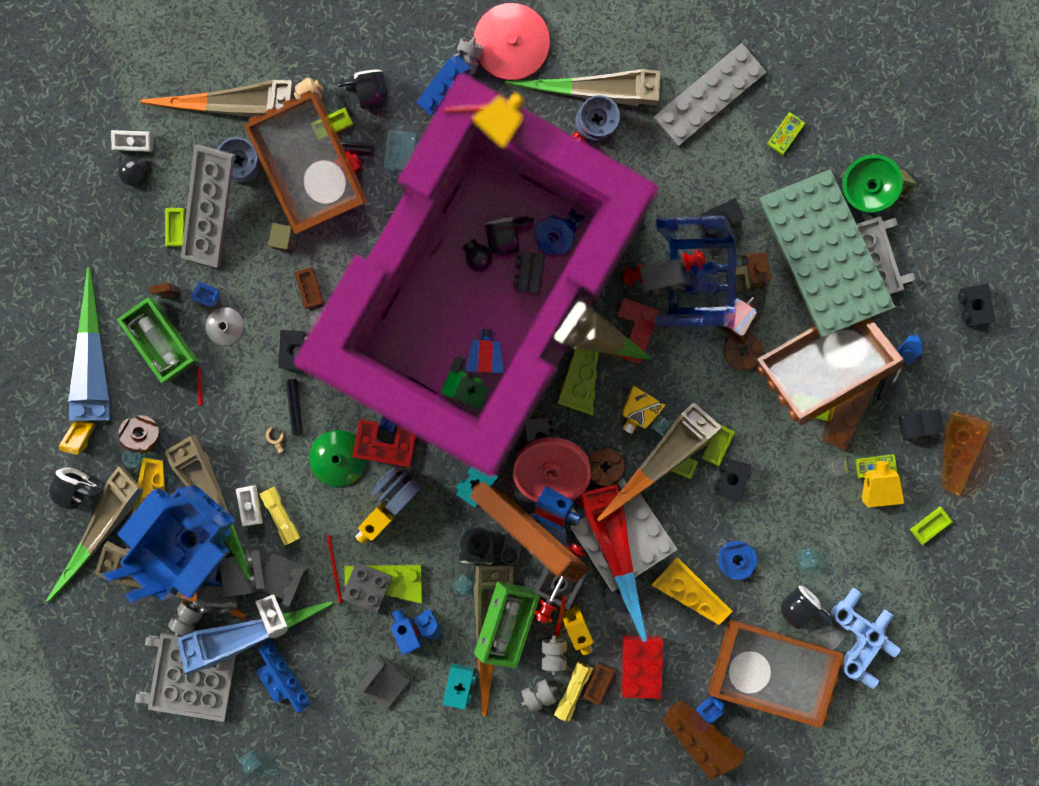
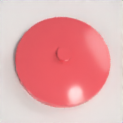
[474,3,550,80]
[513,437,591,502]

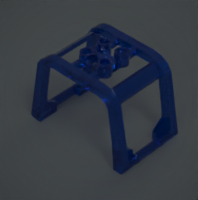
[655,215,736,327]

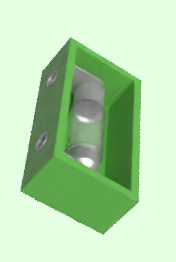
[116,297,199,383]
[474,581,540,669]

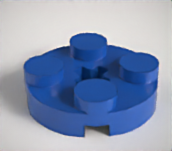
[535,215,575,256]
[718,541,757,580]

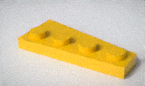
[131,457,165,516]
[651,557,733,625]

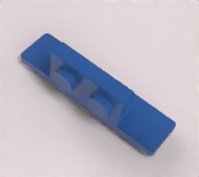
[255,639,311,713]

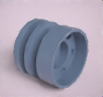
[575,95,620,142]
[217,137,262,184]
[370,465,422,516]

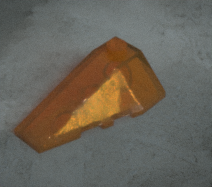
[941,411,992,495]

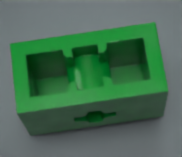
[441,370,490,409]

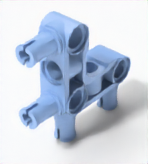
[831,588,900,689]

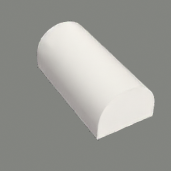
[111,130,154,152]
[236,485,263,527]
[255,595,287,638]

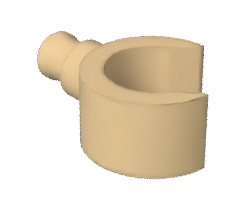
[266,427,285,453]

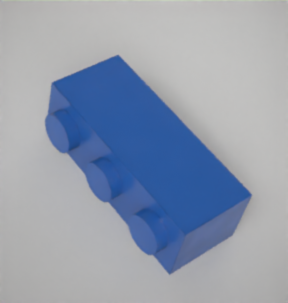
[416,55,473,116]

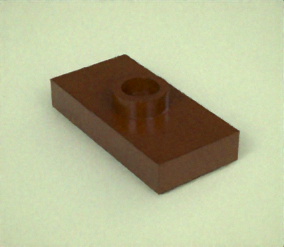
[294,267,324,309]
[149,283,180,299]
[582,661,615,706]

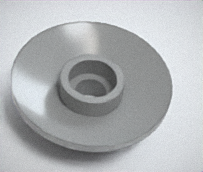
[206,307,244,346]

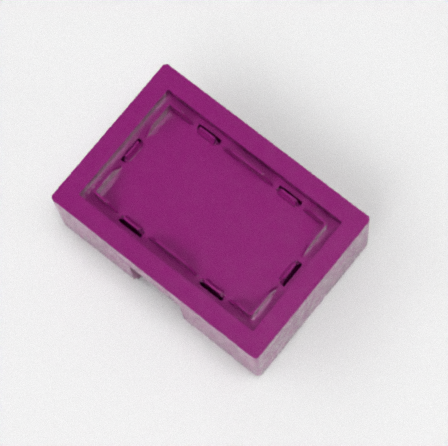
[295,74,658,477]

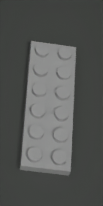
[654,43,766,146]
[181,145,235,268]

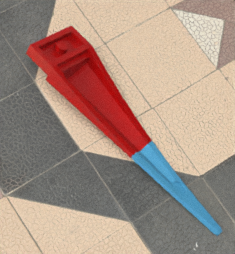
[580,484,647,642]

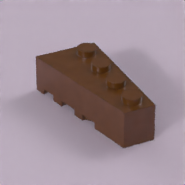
[822,367,880,450]
[663,700,745,780]

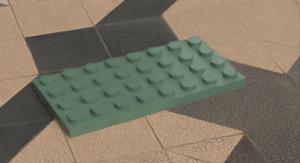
[759,169,895,338]

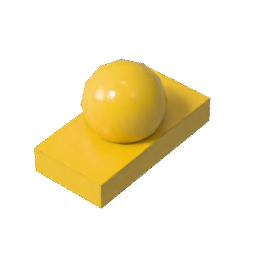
[59,421,95,455]

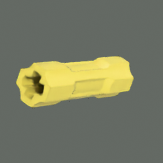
[259,486,301,545]
[554,661,593,722]

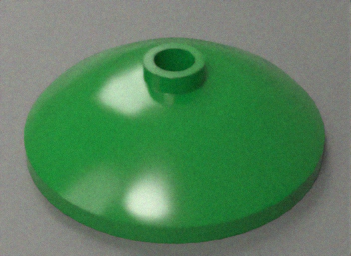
[843,154,903,213]
[309,430,367,487]

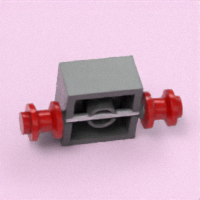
[623,249,706,297]
[534,543,586,624]

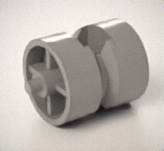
[455,37,484,74]
[168,600,203,636]
[542,635,567,675]
[521,679,557,714]

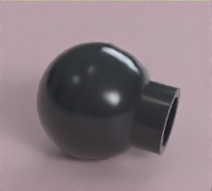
[118,157,151,187]
[463,239,492,271]

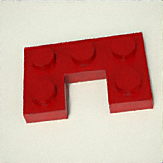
[612,298,660,365]
[352,419,416,467]

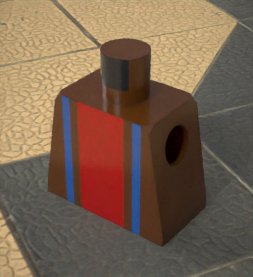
[741,251,772,290]
[713,296,759,344]

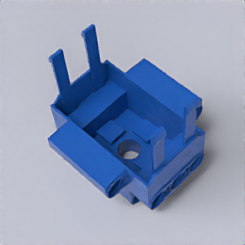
[103,485,234,603]

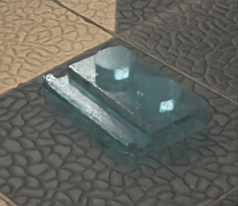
[384,129,416,171]

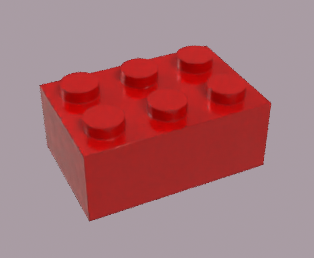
[621,635,663,699]

